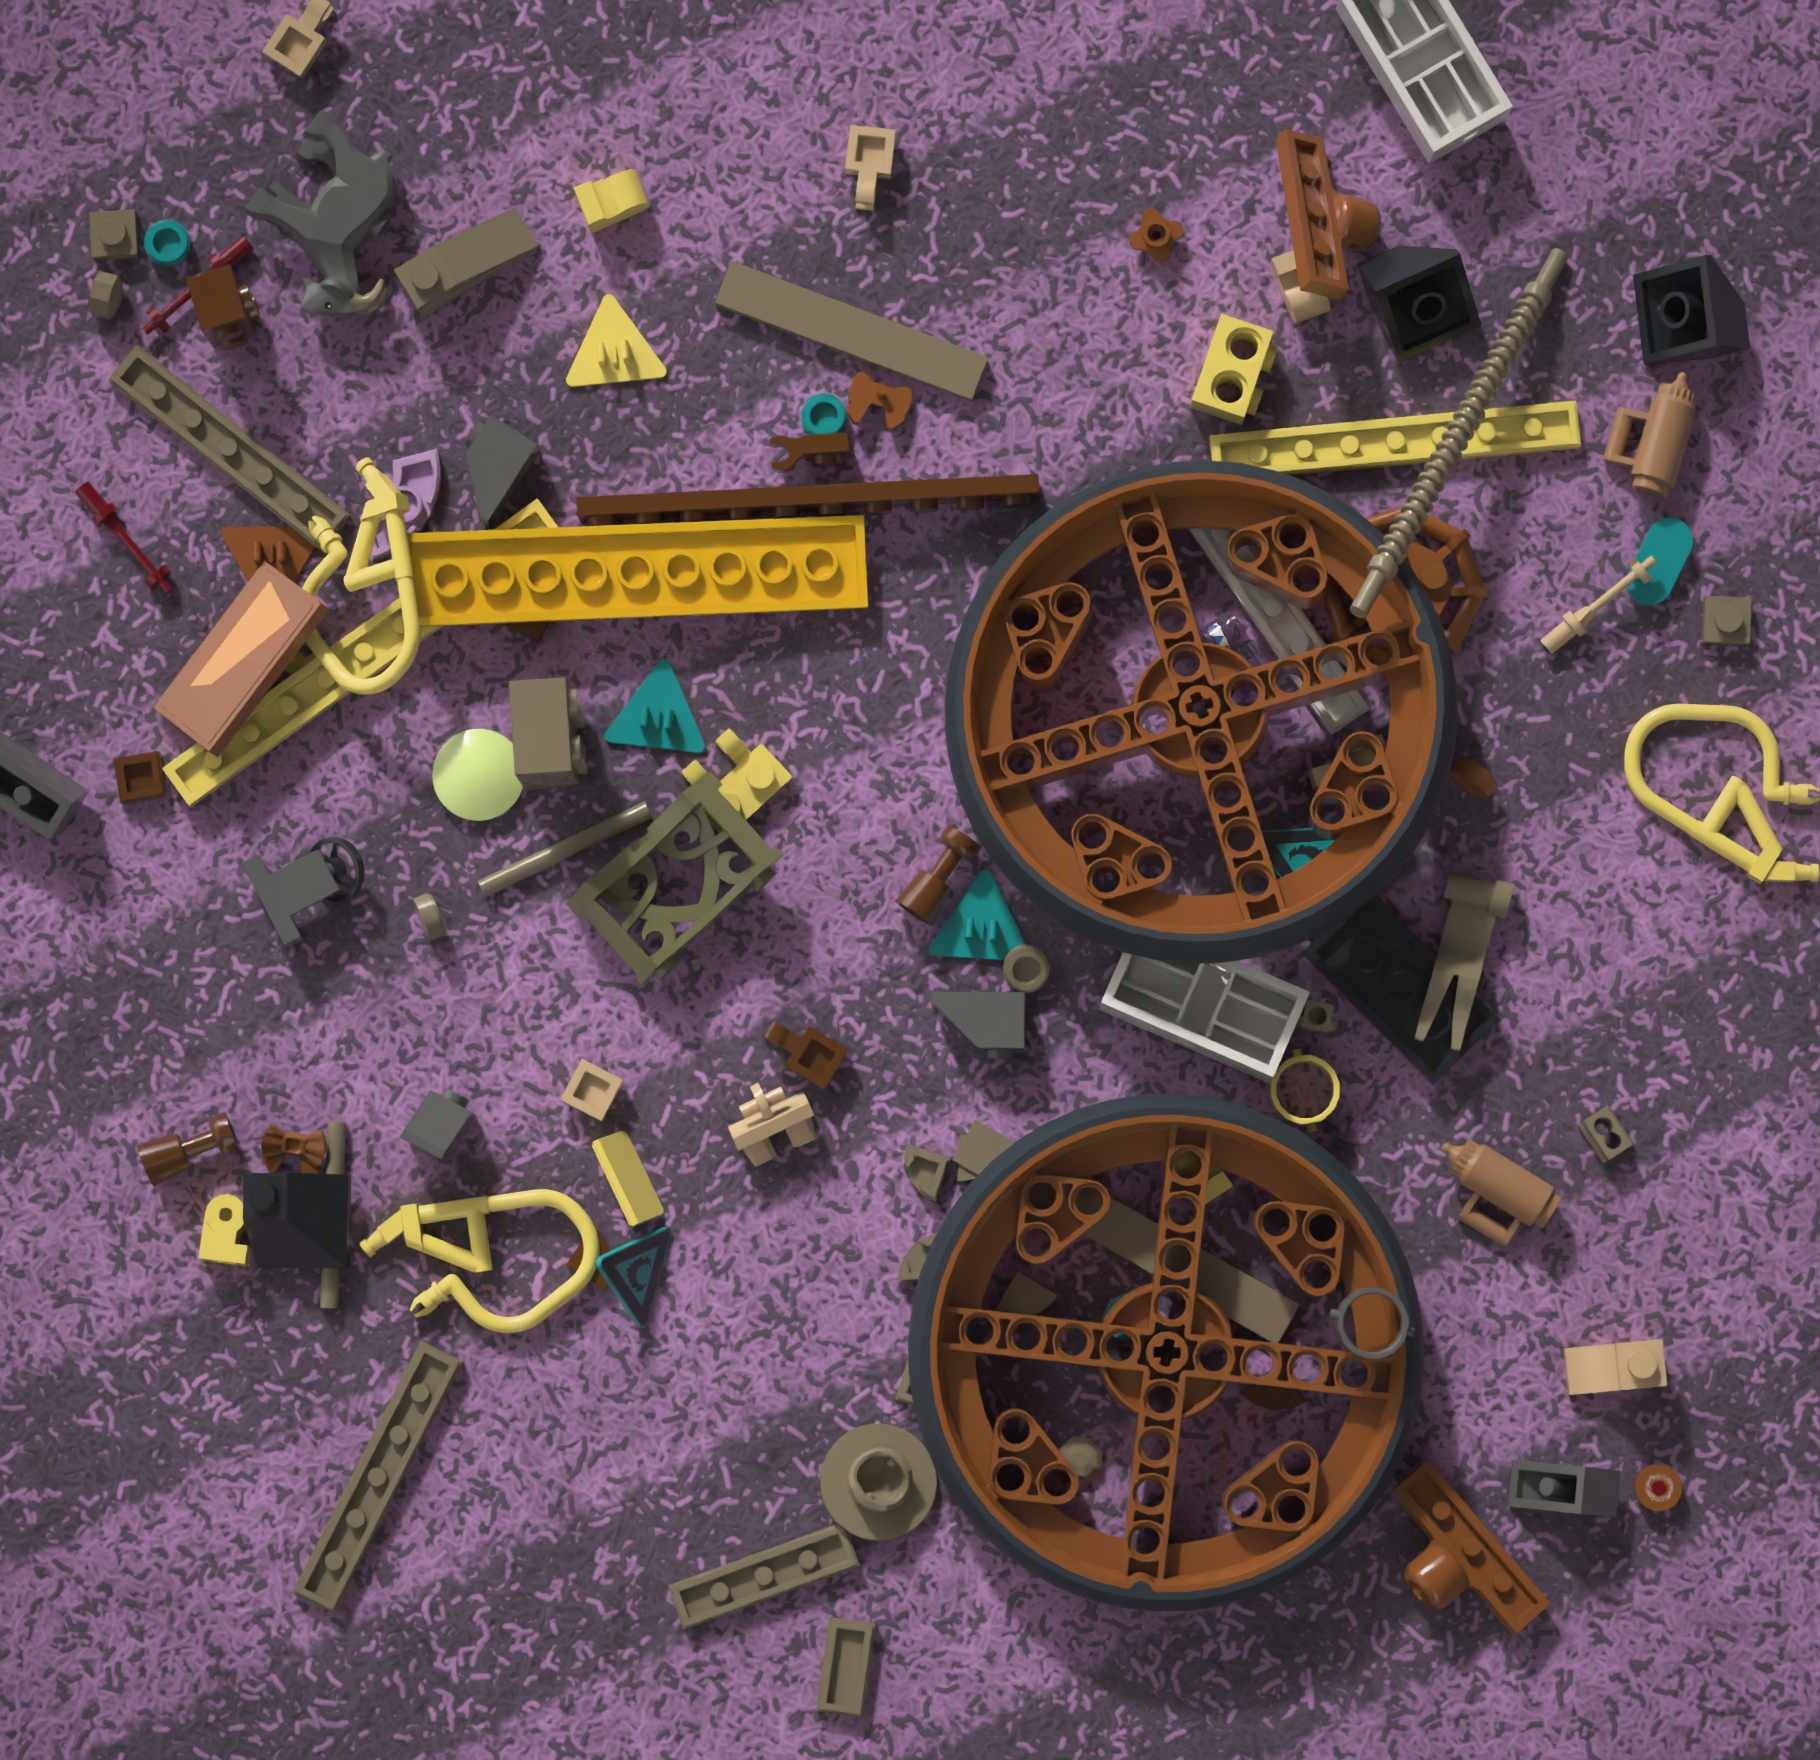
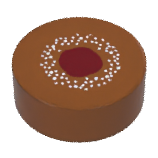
[1634,1464,1682,1511]

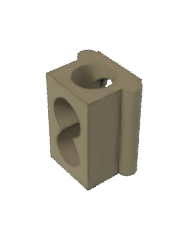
[1296,1000,1335,1035]
[1577,1105,1634,1163]

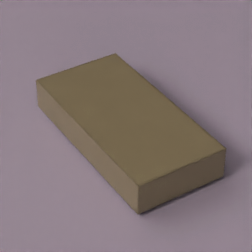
[816,1617,876,1717]

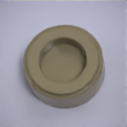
[412,893,447,942]
[1003,944,1050,993]

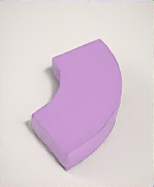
[359,449,441,562]

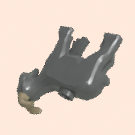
[244,110,399,318]

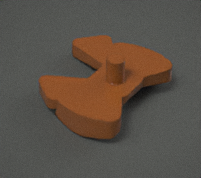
[845,372,912,431]
[261,1124,326,1174]

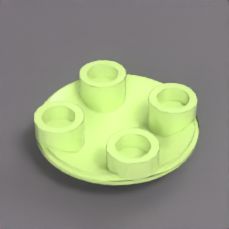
[432,729,523,821]

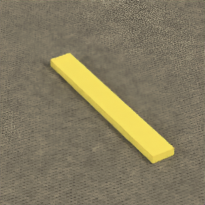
[1209,401,1581,476]

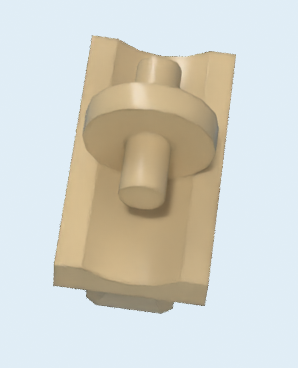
[728,1083,816,1166]

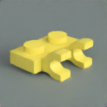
[682,728,793,834]

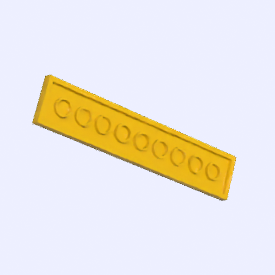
[407,515,868,627]

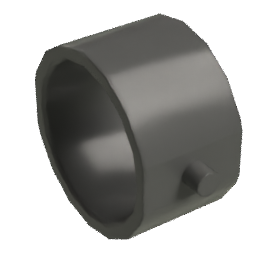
[1329,1288,1415,1359]

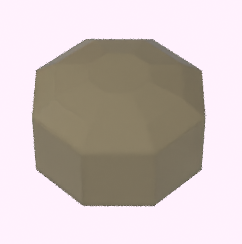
[88,271,123,320]
[1059,1436,1102,1481]

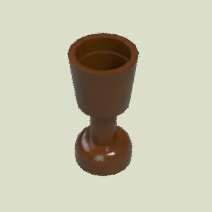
[895,825,982,926]
[137,1112,240,1187]

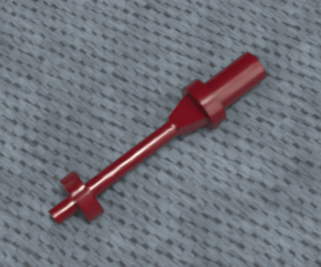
[142,235,254,335]
[75,481,173,594]

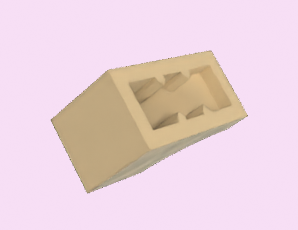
[1563,1339,1667,1395]

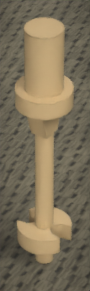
[1541,555,1657,654]

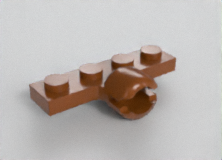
[1276,129,1381,300]
[1390,1460,1551,1636]

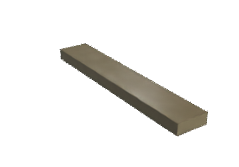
[715,260,988,402]
[108,345,351,552]
[292,1341,463,1613]

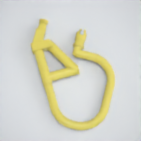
[302,457,421,695]
[1624,704,1820,884]
[359,1189,600,1333]

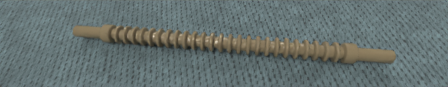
[1350,248,1568,618]

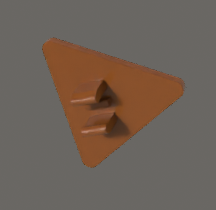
[221,527,315,583]

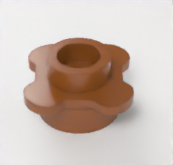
[1129,209,1183,263]

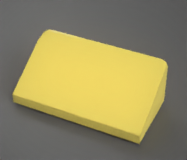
[592,1131,664,1228]

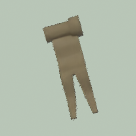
[1414,871,1515,1052]

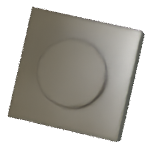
[89,209,140,261]
[1702,596,1751,646]

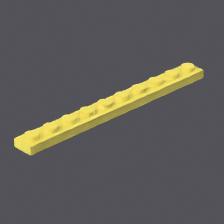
[162,498,558,807]

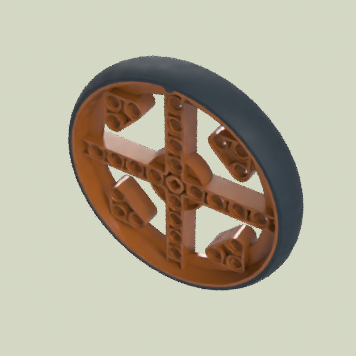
[945,460,1458,964]
[908,1094,1424,1612]

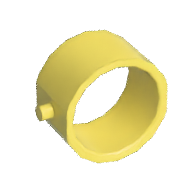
[1269,1049,1340,1133]

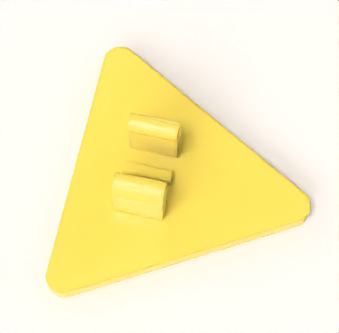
[566,294,667,387]

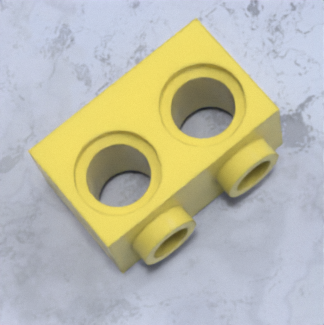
[1190,314,1278,425]

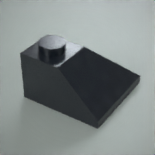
[1357,245,1481,362]
[1633,255,1751,365]
[243,1173,352,1268]

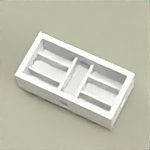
[1336,0,1513,164]
[1099,952,1310,1084]

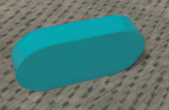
[1626,518,1693,606]

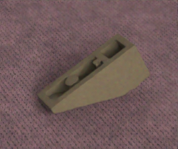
[394,207,539,319]

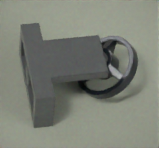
[242,837,365,949]

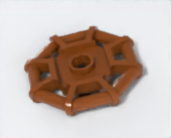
[1315,502,1489,665]

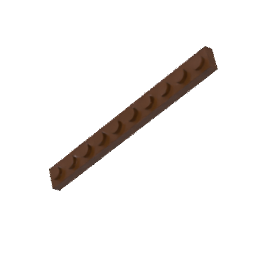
[576,474,1039,526]

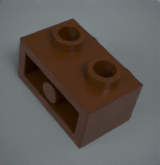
[186,265,261,351]

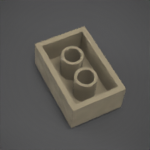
[509,677,588,790]

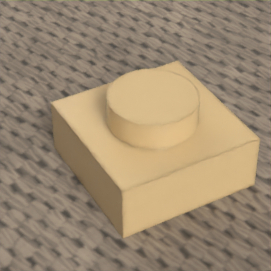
[560,1059,624,1122]

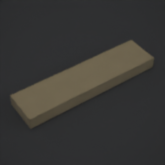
[668,1524,860,1630]

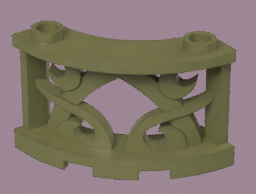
[566,771,784,985]

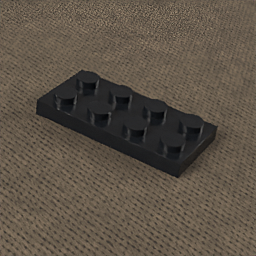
[1301,895,1500,1086]

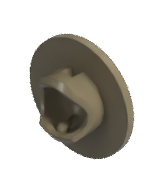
[820,1423,937,1541]

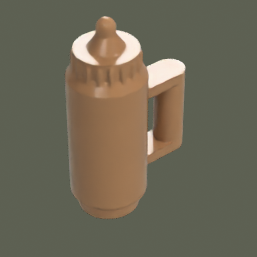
[1603,372,1697,498]
[1441,1139,1562,1248]

